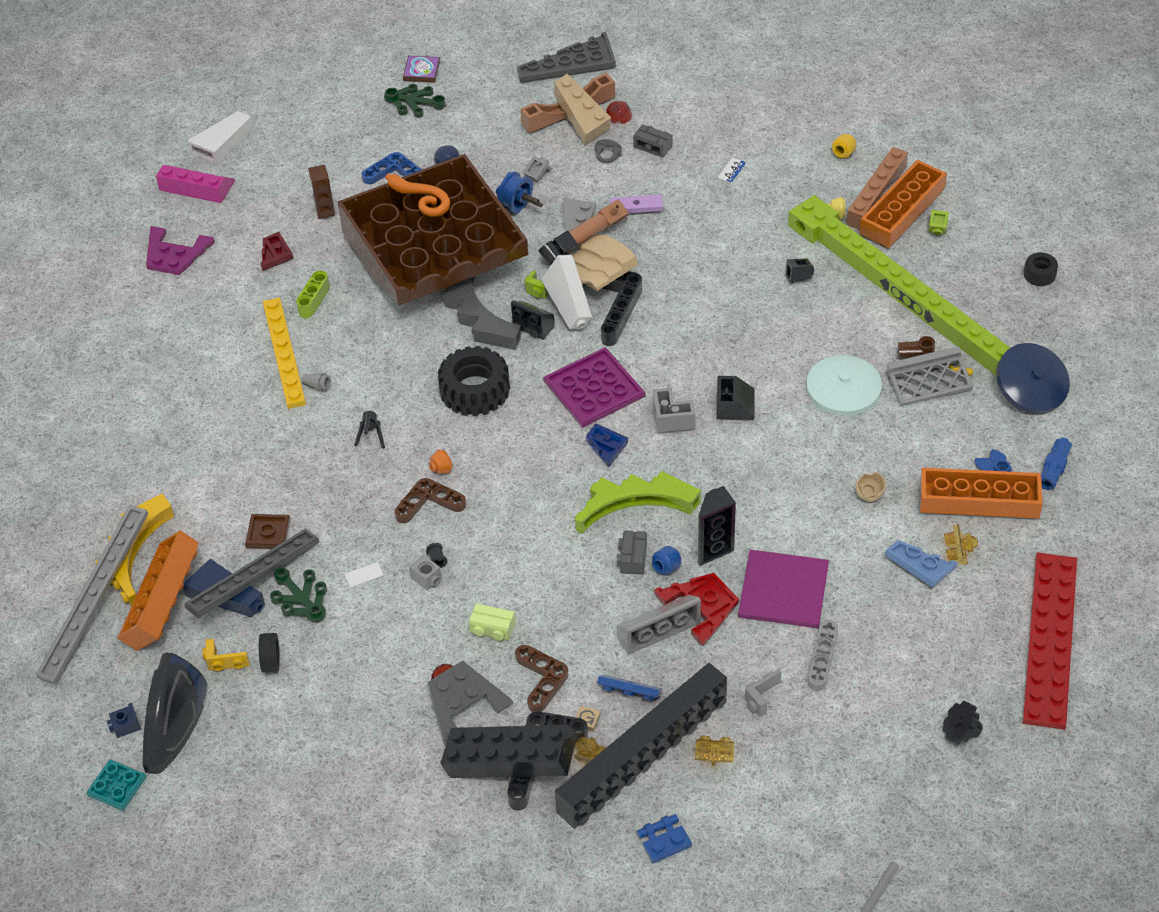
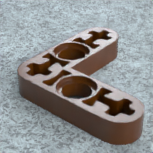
[394,478,466,523]
[515,645,568,712]

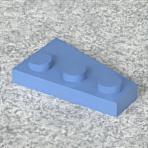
[885,540,958,587]

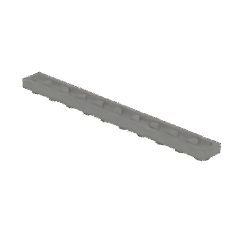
[36,504,148,684]

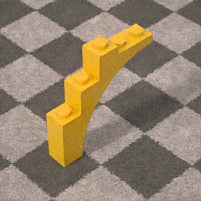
[95,493,174,606]

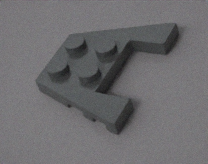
[427,661,513,746]

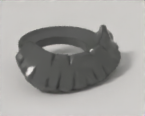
[594,139,622,163]

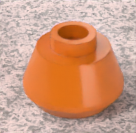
[428,449,453,474]

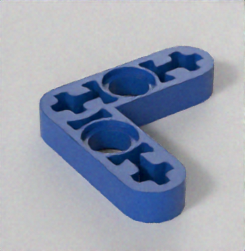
[362,152,422,184]

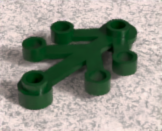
[384,84,446,118]
[270,567,327,623]

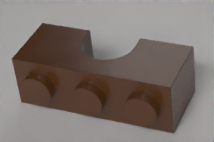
[308,164,335,219]

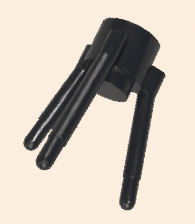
[354,411,385,449]

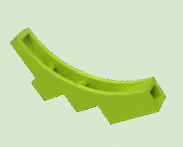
[574,471,701,534]

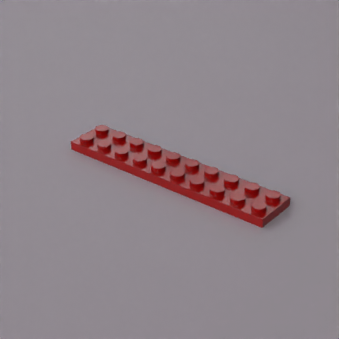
[1022,552,1077,730]

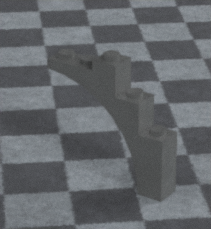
[443,276,521,350]

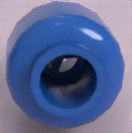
[652,546,681,575]

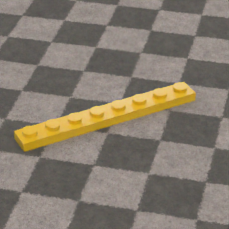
[262,297,306,409]

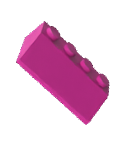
[156,165,235,203]

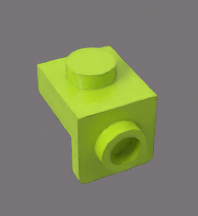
[929,210,949,235]
[524,270,549,299]

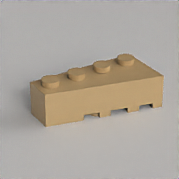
[553,74,611,146]

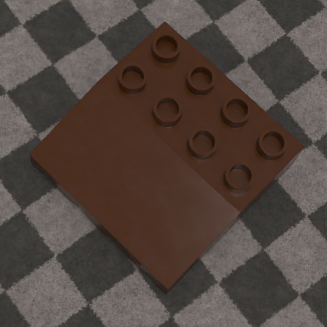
[337,154,529,306]

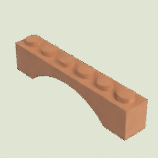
[520,73,615,133]
[846,147,908,230]

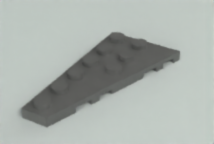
[517,31,616,82]

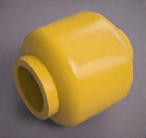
[832,133,857,159]

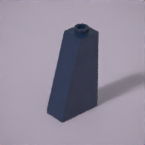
[183,559,265,617]

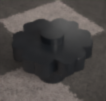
[943,701,983,745]

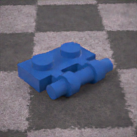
[636,814,692,864]

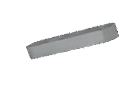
[808,620,838,691]

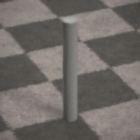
[861,861,899,912]

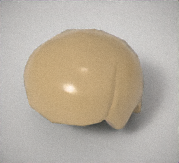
[855,472,886,502]

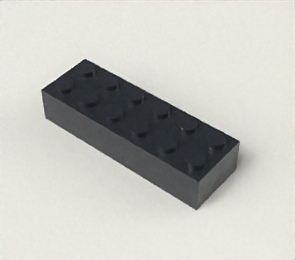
[440,725,576,778]

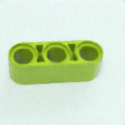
[296,270,330,318]

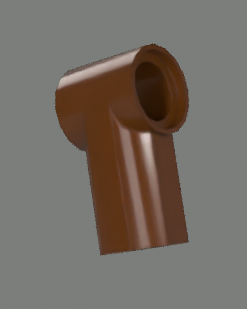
[898,336,935,358]

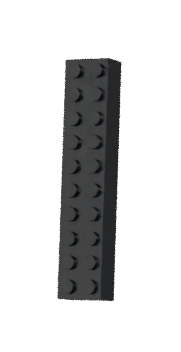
[555,663,727,829]

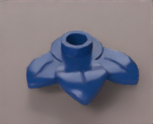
[975,449,1012,472]

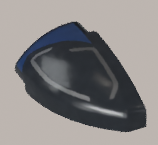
[142,652,207,774]

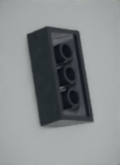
[698,485,736,566]

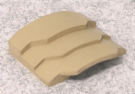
[572,235,638,291]

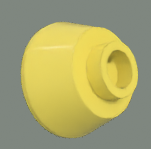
[827,197,845,221]

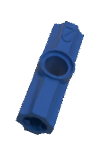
[1041,437,1072,491]

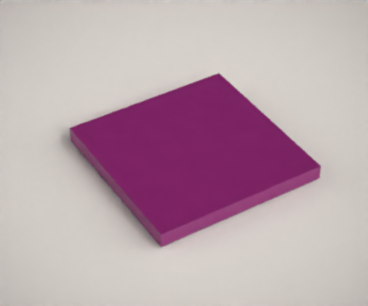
[543,347,646,428]
[738,549,829,629]

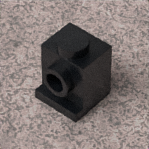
[785,258,814,283]

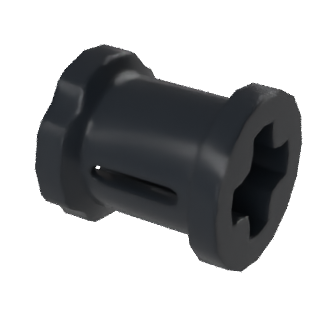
[425,543,448,568]

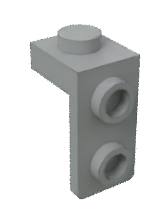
[745,669,781,717]

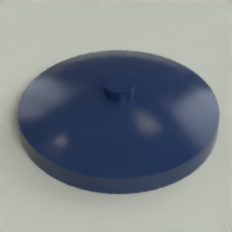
[996,343,1070,414]

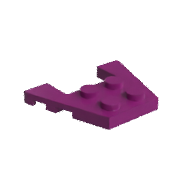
[146,226,215,275]

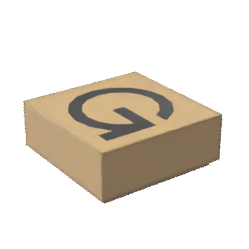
[576,706,601,732]

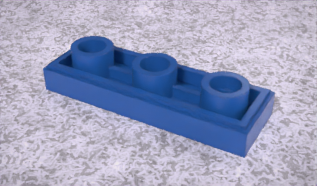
[597,674,663,701]

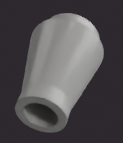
[302,373,331,391]

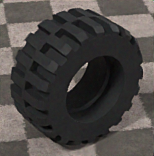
[438,346,510,416]

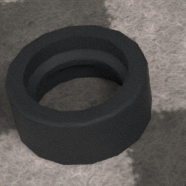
[258,633,280,672]

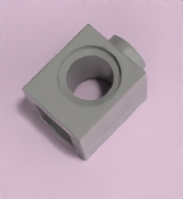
[409,555,442,591]

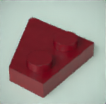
[260,232,294,271]

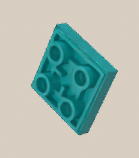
[86,759,147,811]

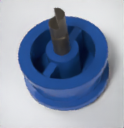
[496,171,543,213]

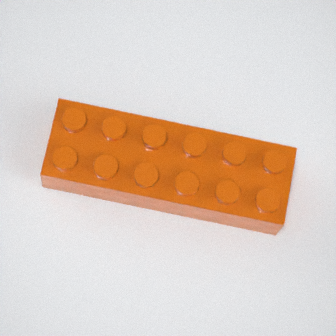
[859,159,947,248]
[920,467,1043,519]
[117,530,199,651]

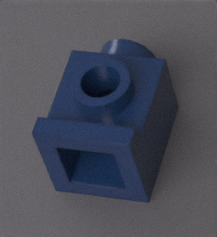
[107,702,141,738]

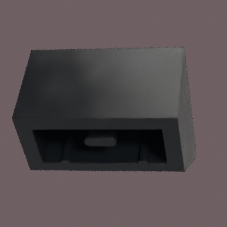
[511,300,555,340]
[716,376,755,420]

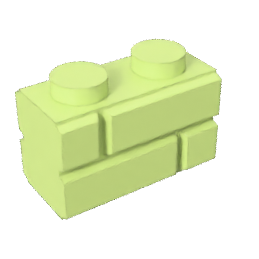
[469,603,516,641]

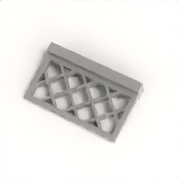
[886,346,973,406]

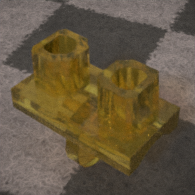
[944,524,978,565]
[695,735,735,766]
[574,736,606,764]

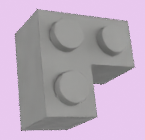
[653,388,695,433]

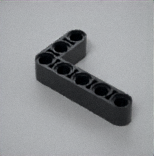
[601,271,642,346]
[507,711,588,811]

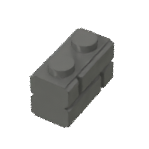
[633,124,673,158]
[617,530,647,575]

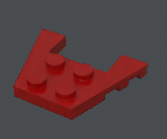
[654,573,739,646]

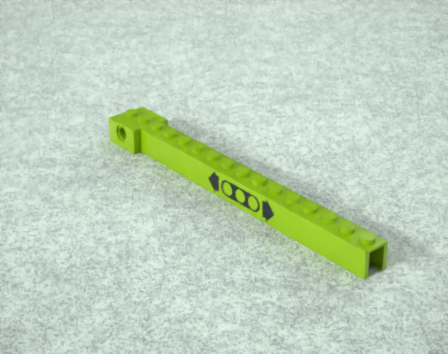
[788,195,1010,375]

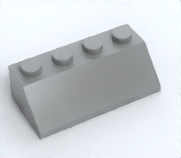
[617,595,701,655]

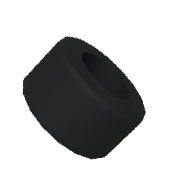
[1024,252,1058,286]

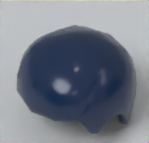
[434,145,460,164]

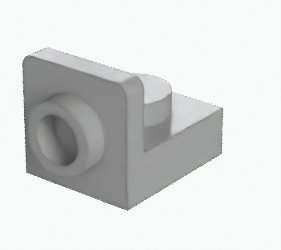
[523,156,552,182]

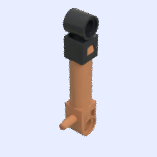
[538,199,629,265]

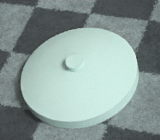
[806,355,882,416]

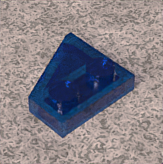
[586,423,628,467]

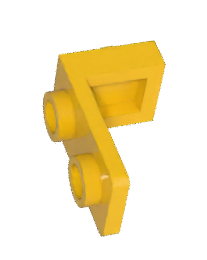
[202,638,250,671]

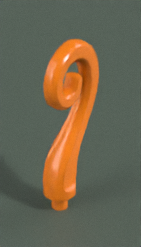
[385,173,450,217]

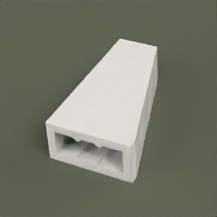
[188,111,253,164]
[541,255,592,329]

